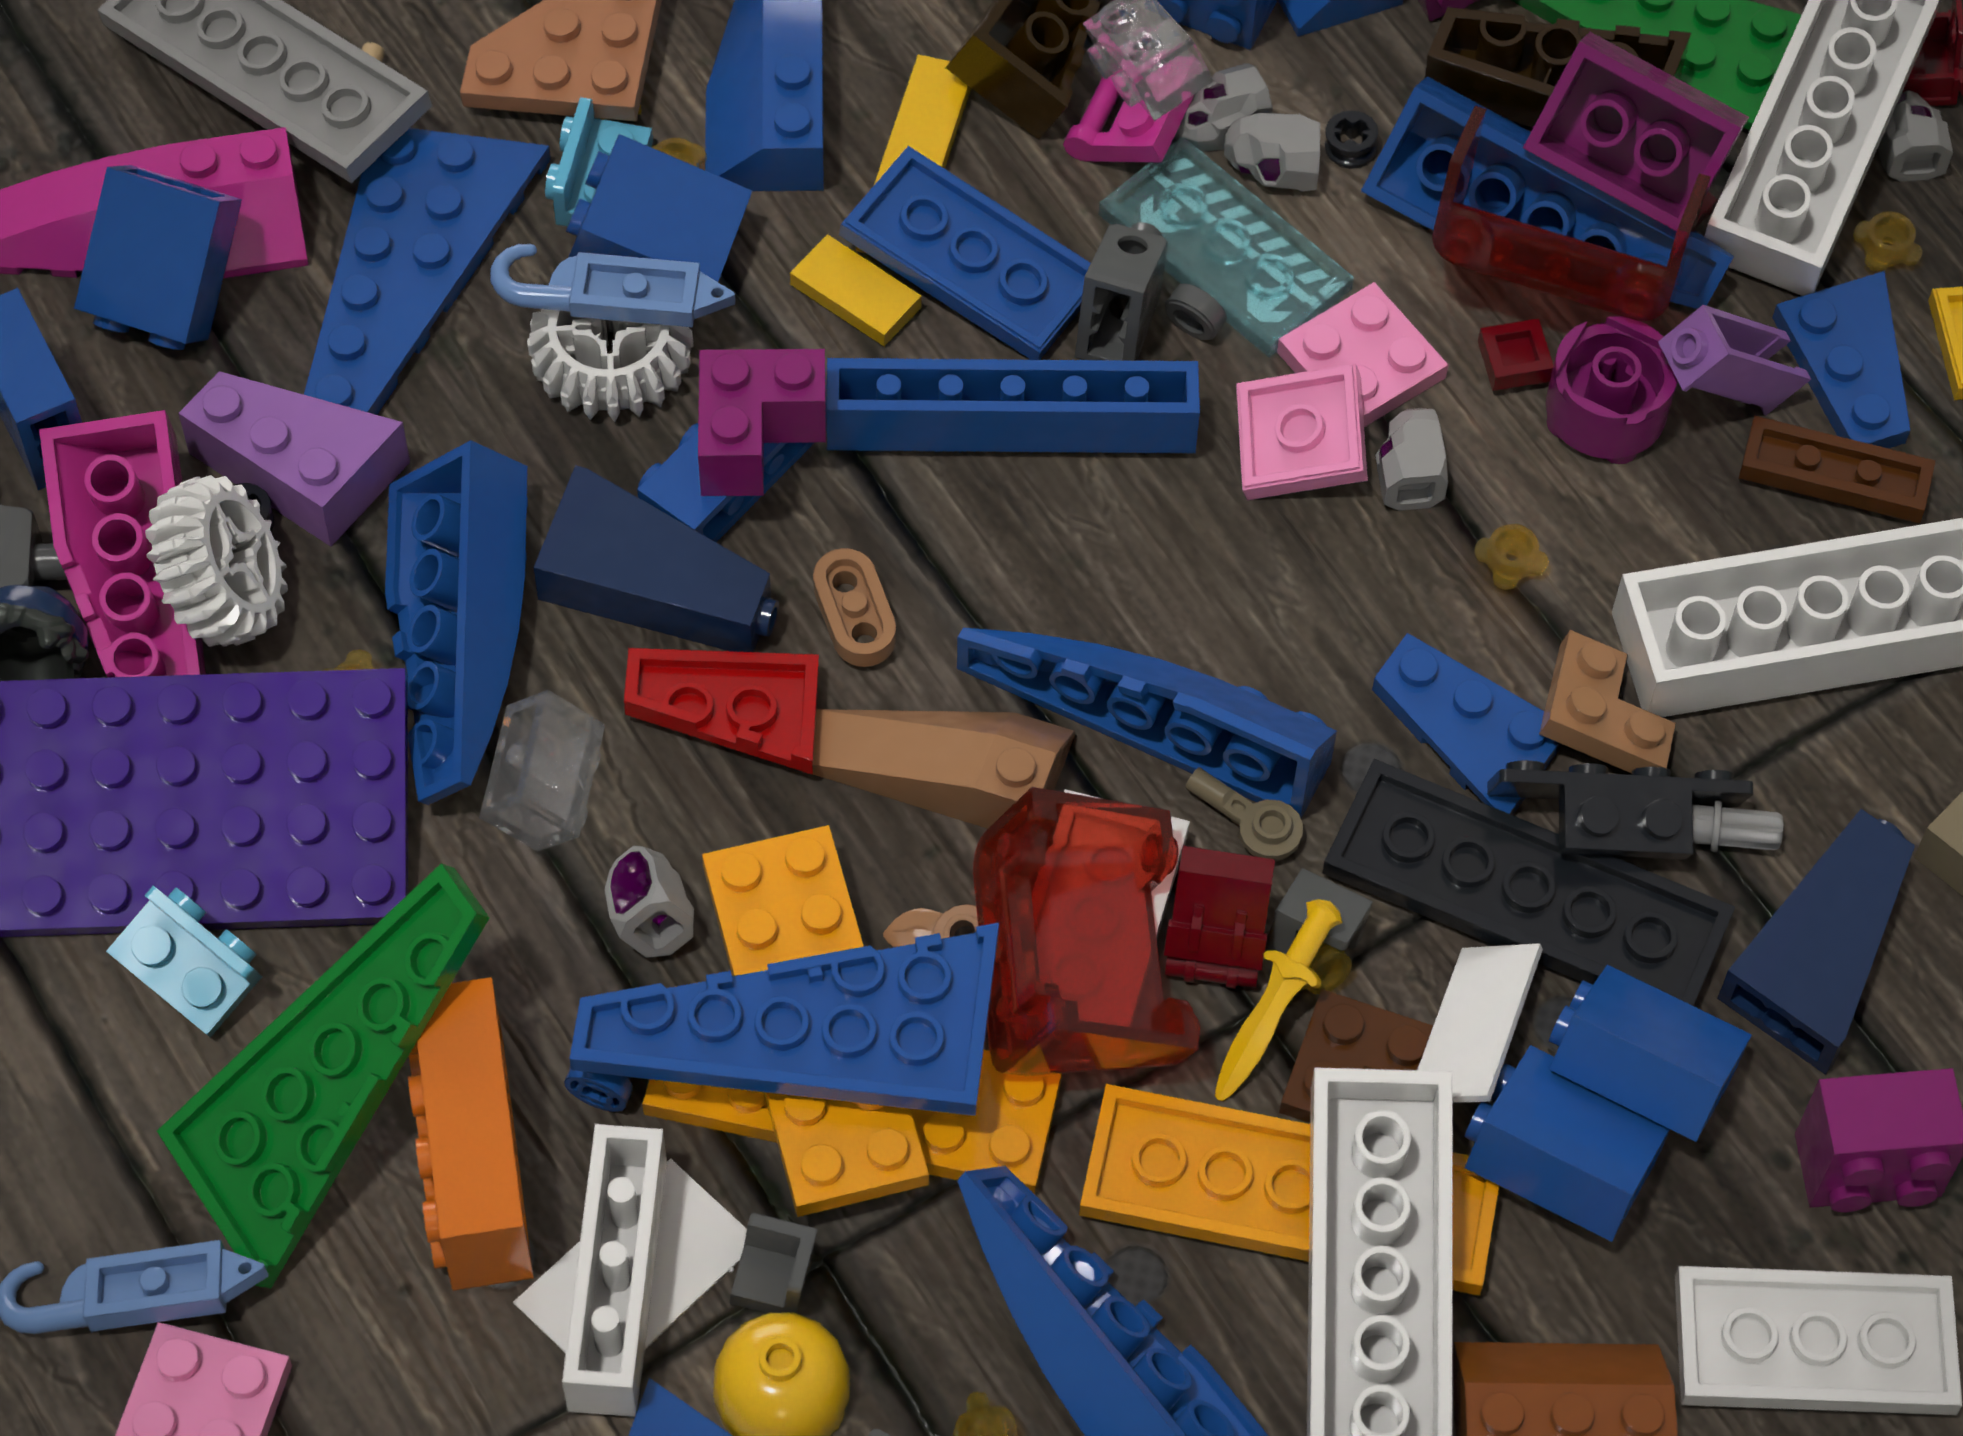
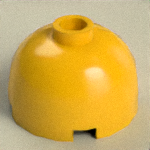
[713,1312,850,1436]

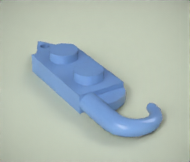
[490,244,735,327]
[0,1240,269,1334]

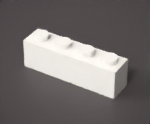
[562,1124,667,1417]

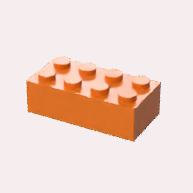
[408,977,534,1291]

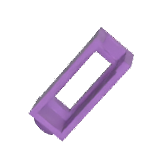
[1658,305,1811,415]

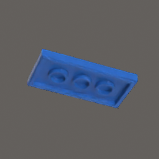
[839,146,1091,360]

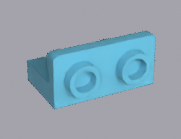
[545,97,653,226]
[106,886,262,1038]

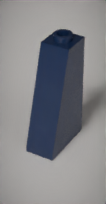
[534,465,779,652]
[1717,809,1915,1075]

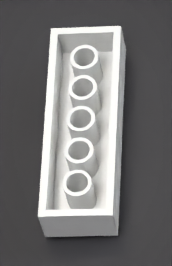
[1705,0,1942,296]
[1612,518,1963,717]
[1307,1068,1452,1436]

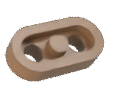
[813,548,896,667]

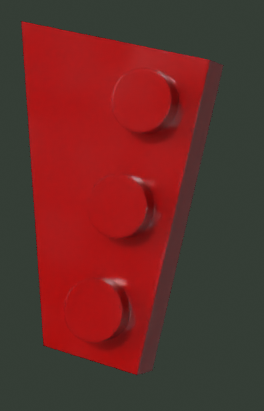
[624,648,819,775]

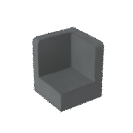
[1265,868,1373,954]
[729,1213,817,1313]

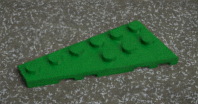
[1511,0,1802,131]
[157,863,490,1289]

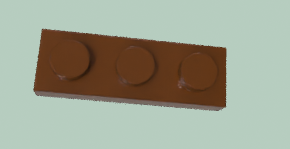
[1738,415,1936,523]

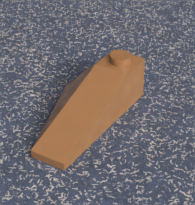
[813,709,1075,843]

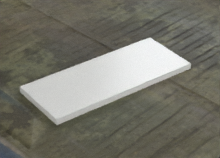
[1418,944,1543,1103]

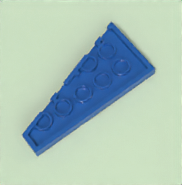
[304,128,551,415]
[569,923,999,1116]

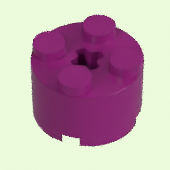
[1546,316,1678,464]

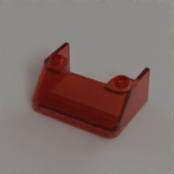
[1432,106,1711,324]

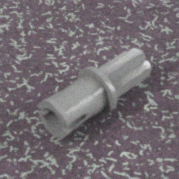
[1692,800,1784,852]

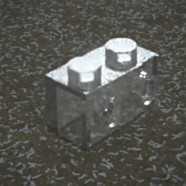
[1083,0,1214,121]
[479,690,605,851]

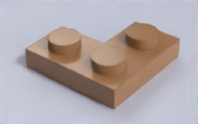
[1539,630,1676,773]

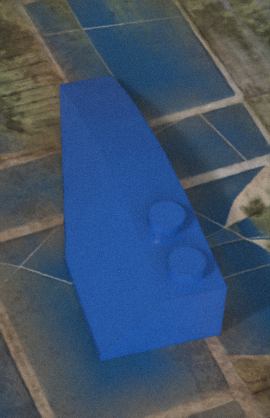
[705,0,824,191]
[1361,76,1734,309]
[385,440,528,805]
[957,628,1337,818]
[957,1166,1269,1436]

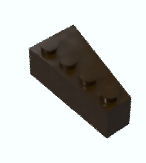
[946,0,1100,140]
[1425,7,1691,128]

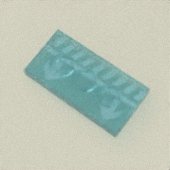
[1099,137,1354,358]

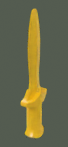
[1215,899,1343,1101]

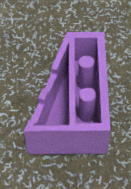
[178,371,410,547]

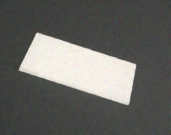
[513,1158,747,1354]

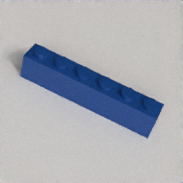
[826,358,1200,453]

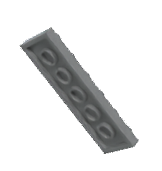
[97,0,432,183]

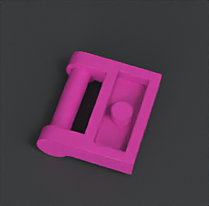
[1063,50,1204,162]

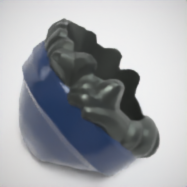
[0,585,90,681]

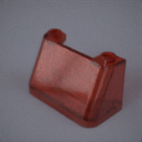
[973,787,1200,1076]

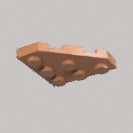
[460,0,662,121]

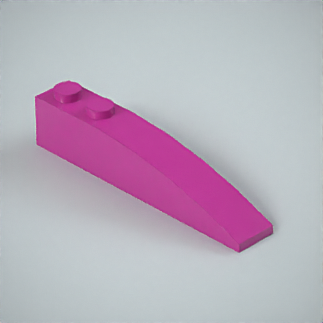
[0,127,309,278]
[39,410,206,677]

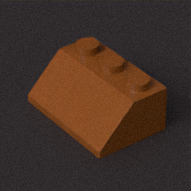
[1452,1342,1678,1436]

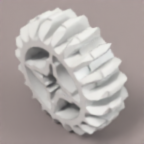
[527,309,693,422]
[145,475,288,647]

